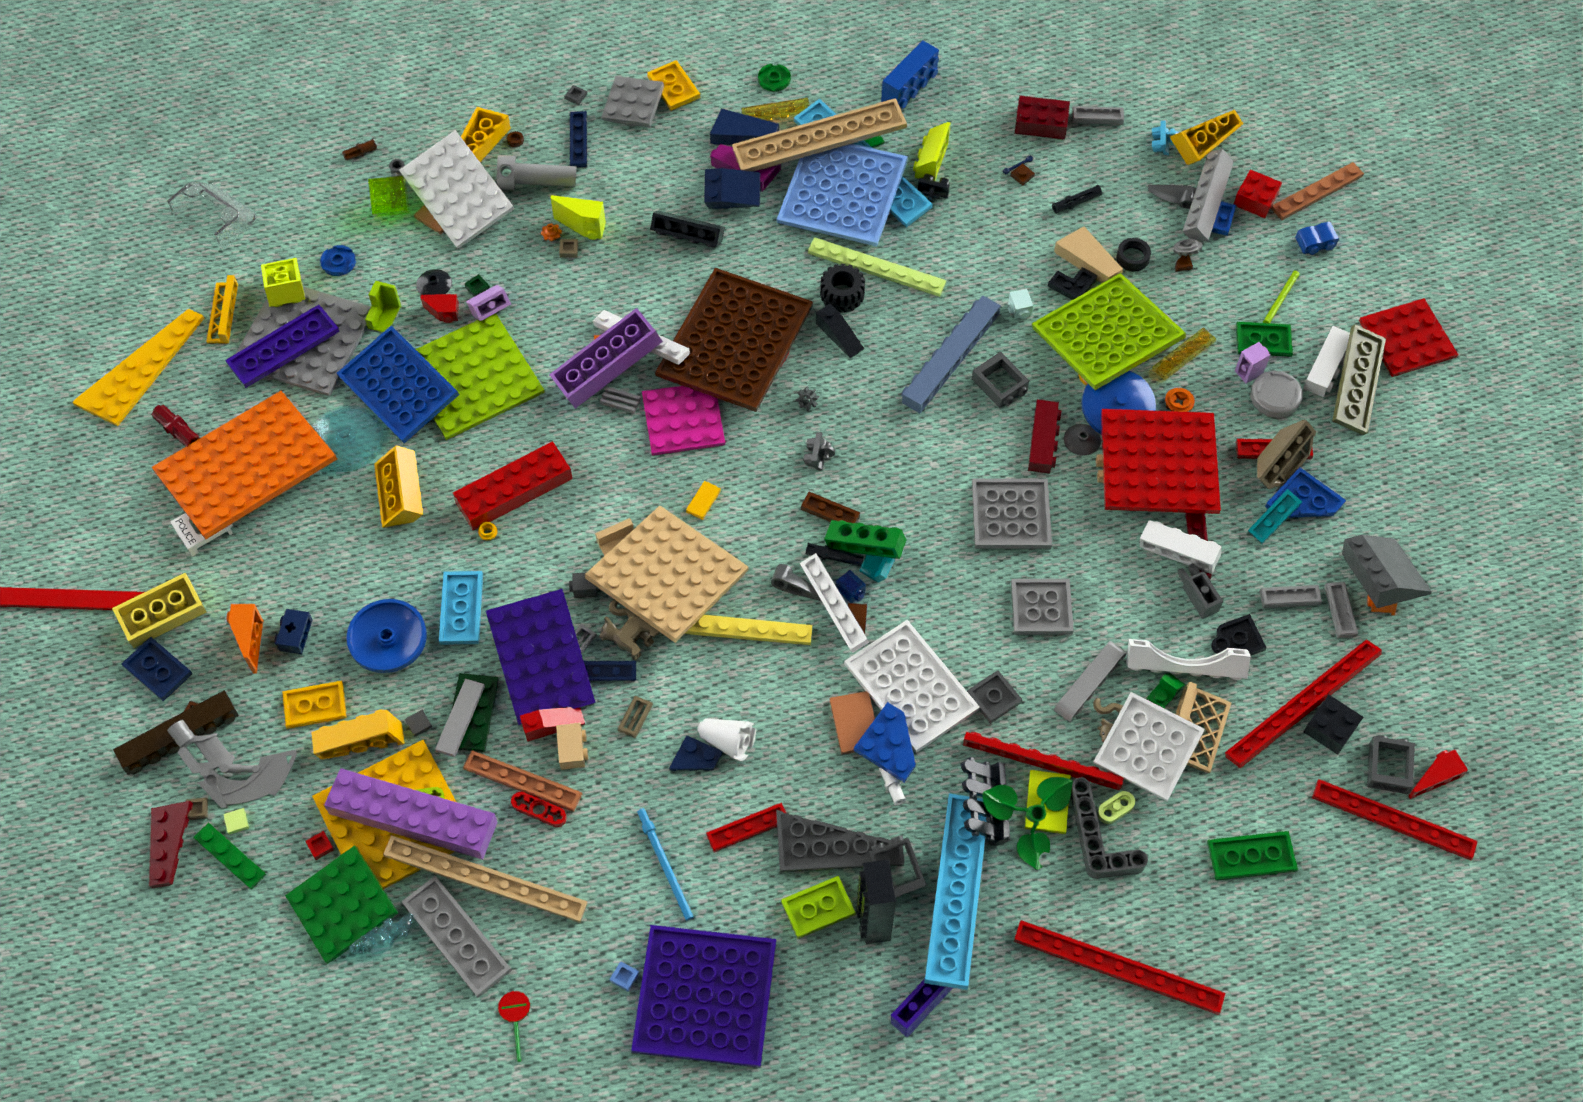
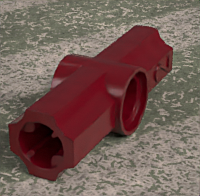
[151,404,200,447]

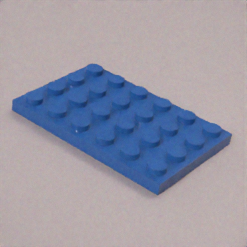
[336,326,460,443]

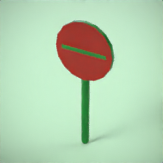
[498,991,530,1062]

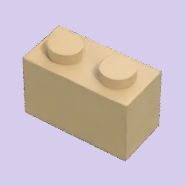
[556,723,588,770]

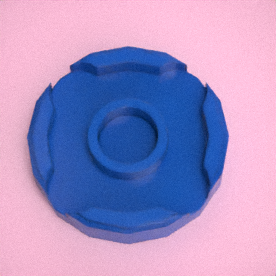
[320,245,356,276]

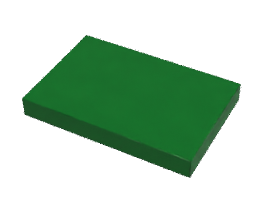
[1236,322,1293,357]

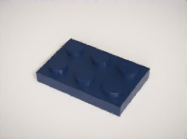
[121,637,193,701]

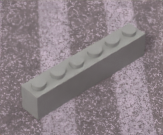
[1183,148,1233,242]

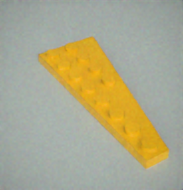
[72,309,204,426]

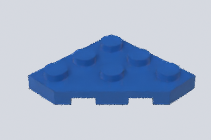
[1265,467,1346,518]
[854,702,916,783]

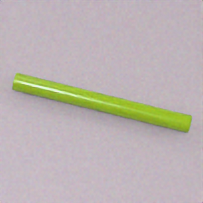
[1263,270,1300,323]

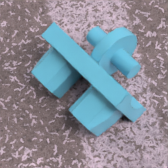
[1152,120,1179,155]

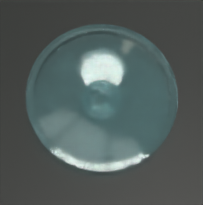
[312,406,384,472]

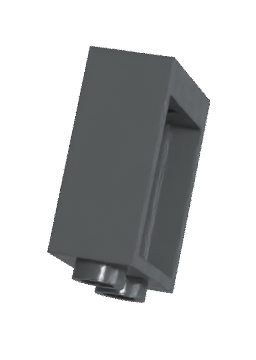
[972,352,1029,408]
[1367,735,1415,794]
[868,835,926,897]

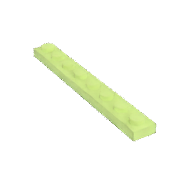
[808,237,946,297]

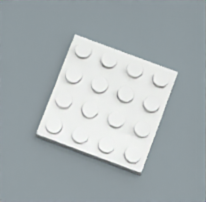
[1094,692,1205,801]

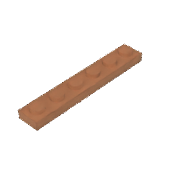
[1271,162,1364,220]

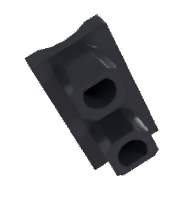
[918,174,950,202]

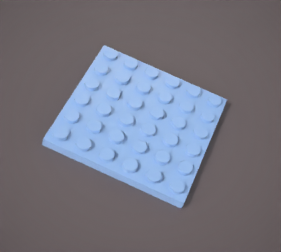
[777,144,908,247]

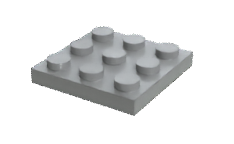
[601,76,664,128]
[1011,579,1074,635]

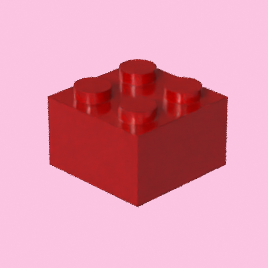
[1234,169,1283,219]

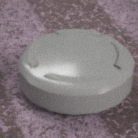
[1250,371,1303,418]

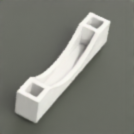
[1126,639,1251,680]

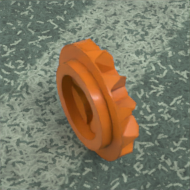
[1164,388,1195,412]

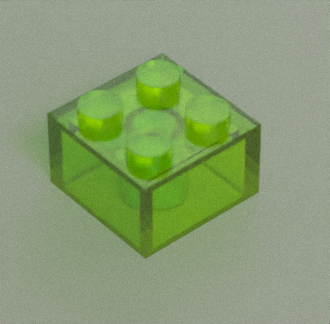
[368,176,410,217]

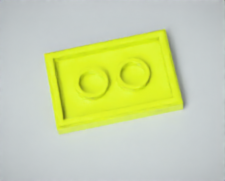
[1025,770,1071,834]

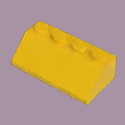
[374,445,423,528]

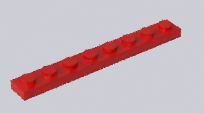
[963,732,1124,791]

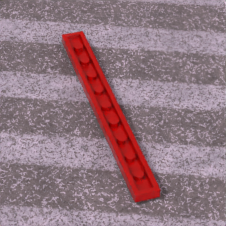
[1225,639,1382,768]
[1013,920,1226,1015]

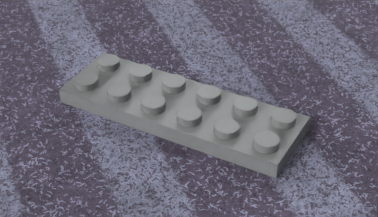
[402,876,512,998]

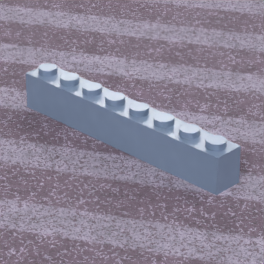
[901,295,1001,414]

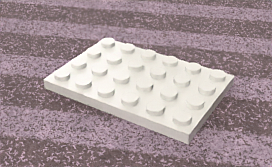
[399,130,515,249]
[844,620,980,753]

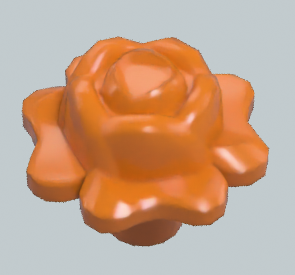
[541,223,562,242]

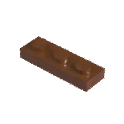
[801,492,860,523]

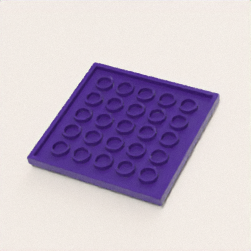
[631,925,776,1068]

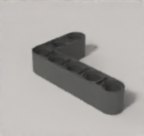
[1071,778,1148,879]

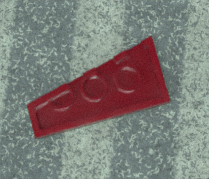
[149,801,193,888]

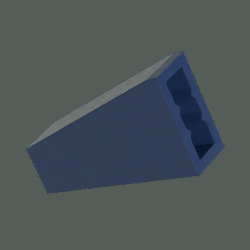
[710,108,779,145]

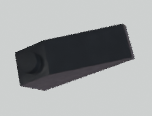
[816,303,864,359]

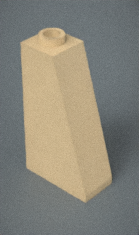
[1054,226,1123,283]

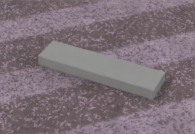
[435,679,485,757]

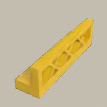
[206,275,238,344]

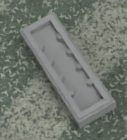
[1072,106,1124,125]
[1324,582,1358,638]
[1259,585,1322,608]

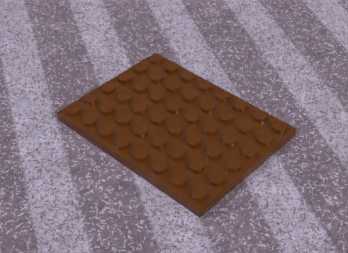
[655,268,813,412]

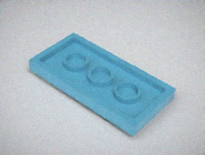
[439,571,483,645]

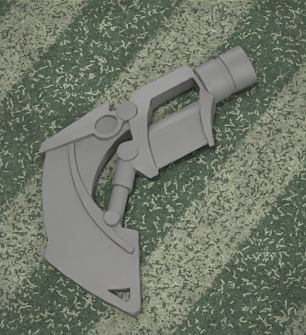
[167,720,297,808]

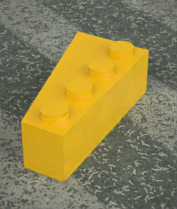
[461,107,511,162]
[1169,109,1243,165]
[311,709,405,760]

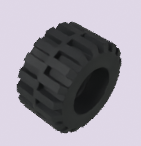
[820,263,865,312]

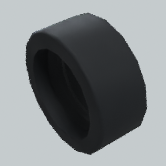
[1116,238,1151,272]

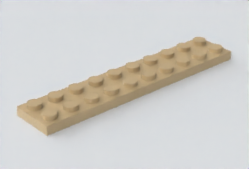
[732,98,907,172]

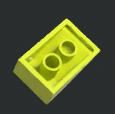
[551,195,606,240]
[261,258,306,307]

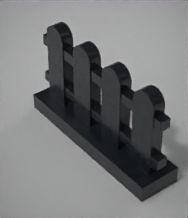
[961,757,1010,846]

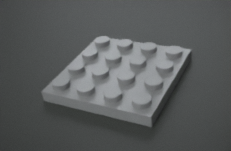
[972,479,1052,549]

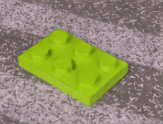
[781,876,856,939]

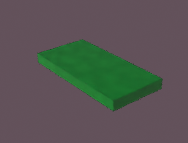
[1207,831,1298,881]

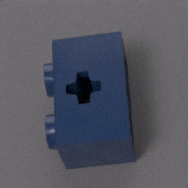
[274,609,313,655]

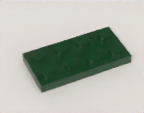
[452,673,499,752]

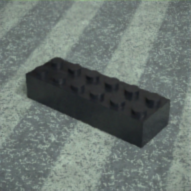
[856,859,896,944]

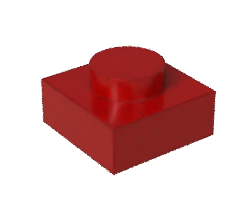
[305,831,334,860]

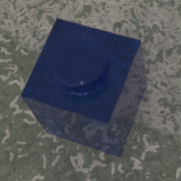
[836,570,866,603]

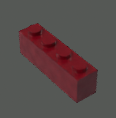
[1028,399,1062,474]

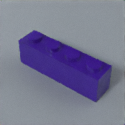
[890,978,953,1038]

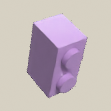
[466,285,511,321]
[1235,342,1270,384]

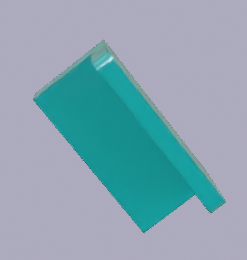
[860,555,895,583]

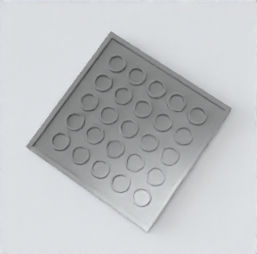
[235,287,371,396]

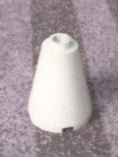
[698,718,756,761]

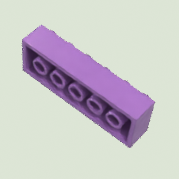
[549,308,663,409]

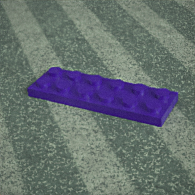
[225,304,340,388]

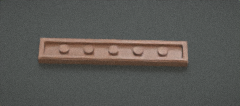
[463,750,582,812]

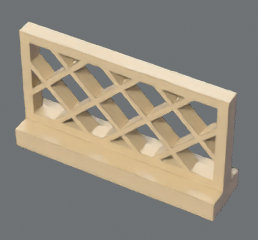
[1175,682,1231,773]

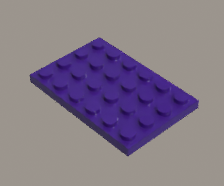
[486,589,596,726]

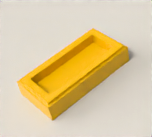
[686,481,721,520]

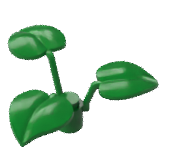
[982,777,1073,870]

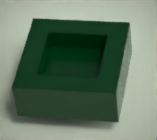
[464,274,490,297]

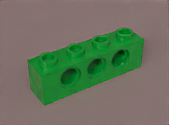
[824,520,907,559]

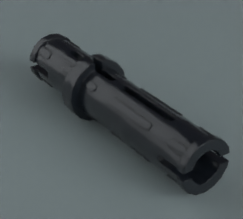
[1052,185,1102,214]
[805,543,864,567]

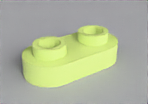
[1097,791,1135,824]

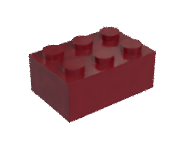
[1014,95,1070,140]

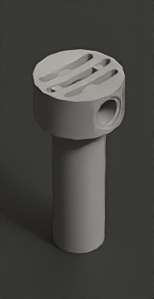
[497,155,576,191]

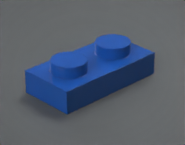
[1211,201,1236,236]

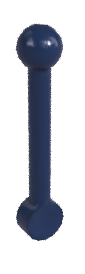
[1003,156,1033,175]

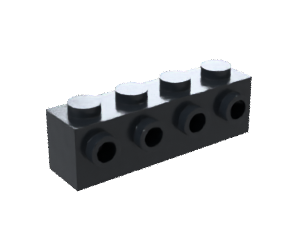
[650,211,725,248]

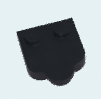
[1211,614,1267,656]

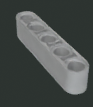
[1054,641,1127,722]

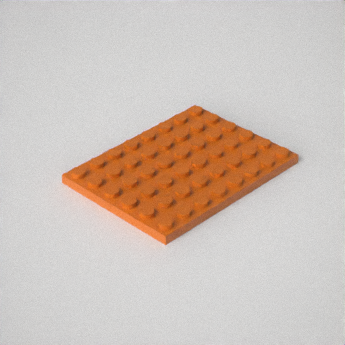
[152,391,337,540]

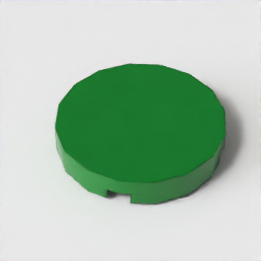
[758,64,791,92]

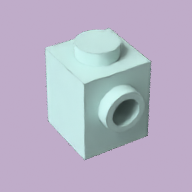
[1007,289,1033,319]

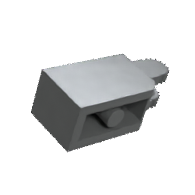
[1178,563,1223,619]

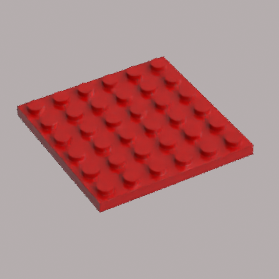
[1101,409,1221,514]

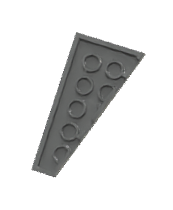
[776,810,904,872]

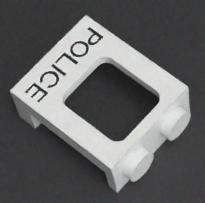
[170,513,233,556]

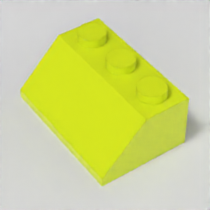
[913,122,951,181]

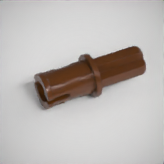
[342,139,377,160]

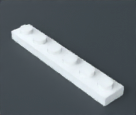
[593,310,690,365]
[800,553,869,653]

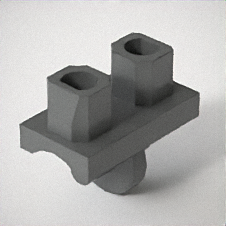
[803,432,835,470]

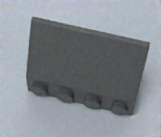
[1342,534,1432,608]

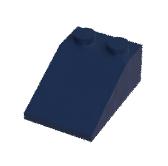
[704,168,761,209]

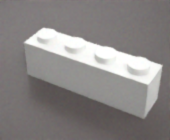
[1303,326,1350,397]
[1140,520,1222,574]

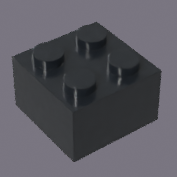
[1303,695,1363,755]

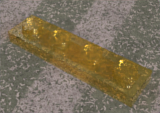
[741,98,809,121]
[1152,327,1216,381]

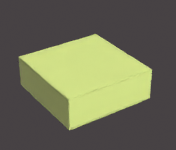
[223,808,249,835]

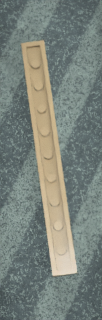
[383,835,588,923]

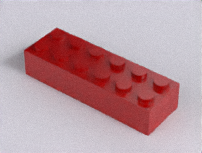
[453,441,573,531]

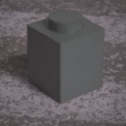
[569,572,598,598]

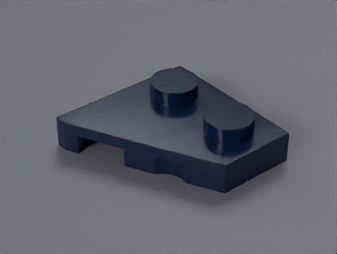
[669,735,723,771]

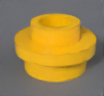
[478,522,498,541]

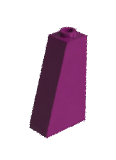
[710,144,781,192]

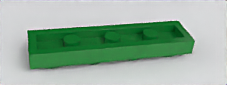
[193,822,266,890]

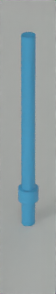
[637,808,694,921]

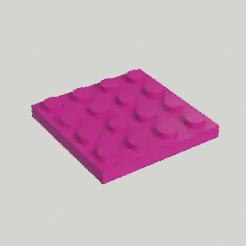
[642,386,725,456]

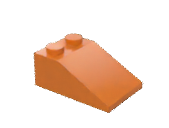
[227,604,263,674]

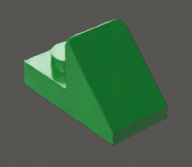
[1146,673,1185,709]

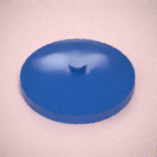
[1081,371,1156,435]
[347,599,427,673]

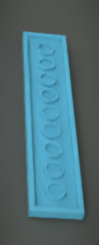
[794,98,932,228]
[924,794,986,990]

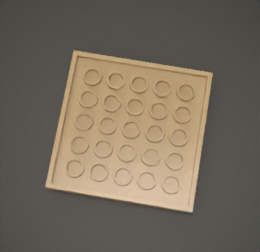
[585,506,749,643]

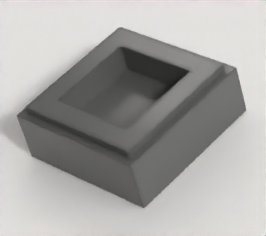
[564,85,588,105]
[405,709,432,737]

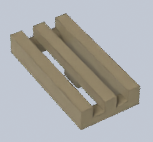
[617,696,653,738]

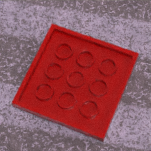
[1359,298,1458,377]

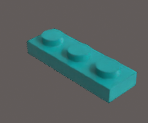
[1248,489,1302,544]

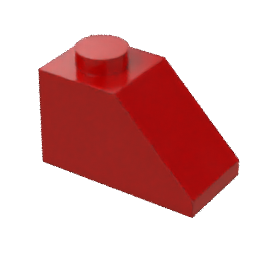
[420,294,459,323]

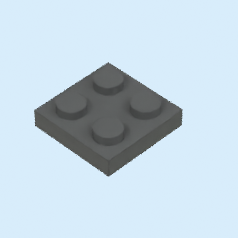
[967,670,1023,724]

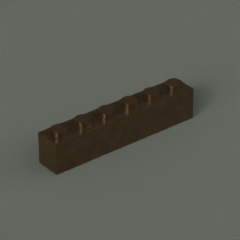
[113,690,239,775]

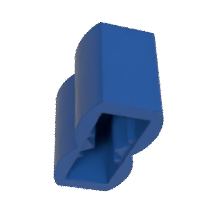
[1295,222,1339,255]

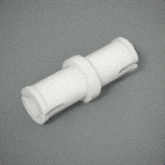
[879,768,906,805]

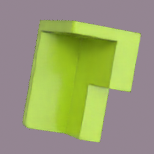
[365,281,401,332]

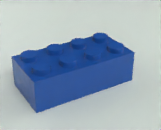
[881,40,939,109]

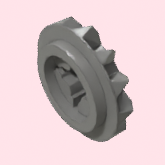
[1173,239,1202,257]

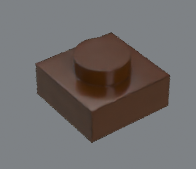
[1010,163,1035,186]

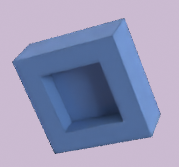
[609,961,639,992]

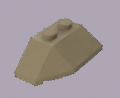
[1257,419,1316,489]

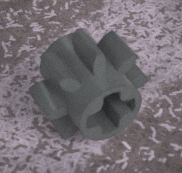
[795,386,820,411]

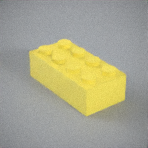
[112,573,207,648]

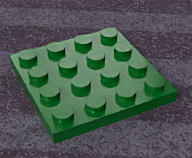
[285,845,398,964]

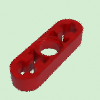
[511,792,567,827]

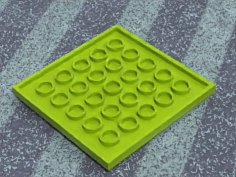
[1032,273,1186,390]
[416,313,545,440]

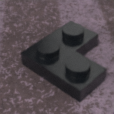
[1048,267,1097,300]

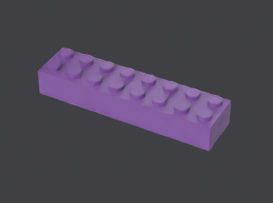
[324,768,498,860]

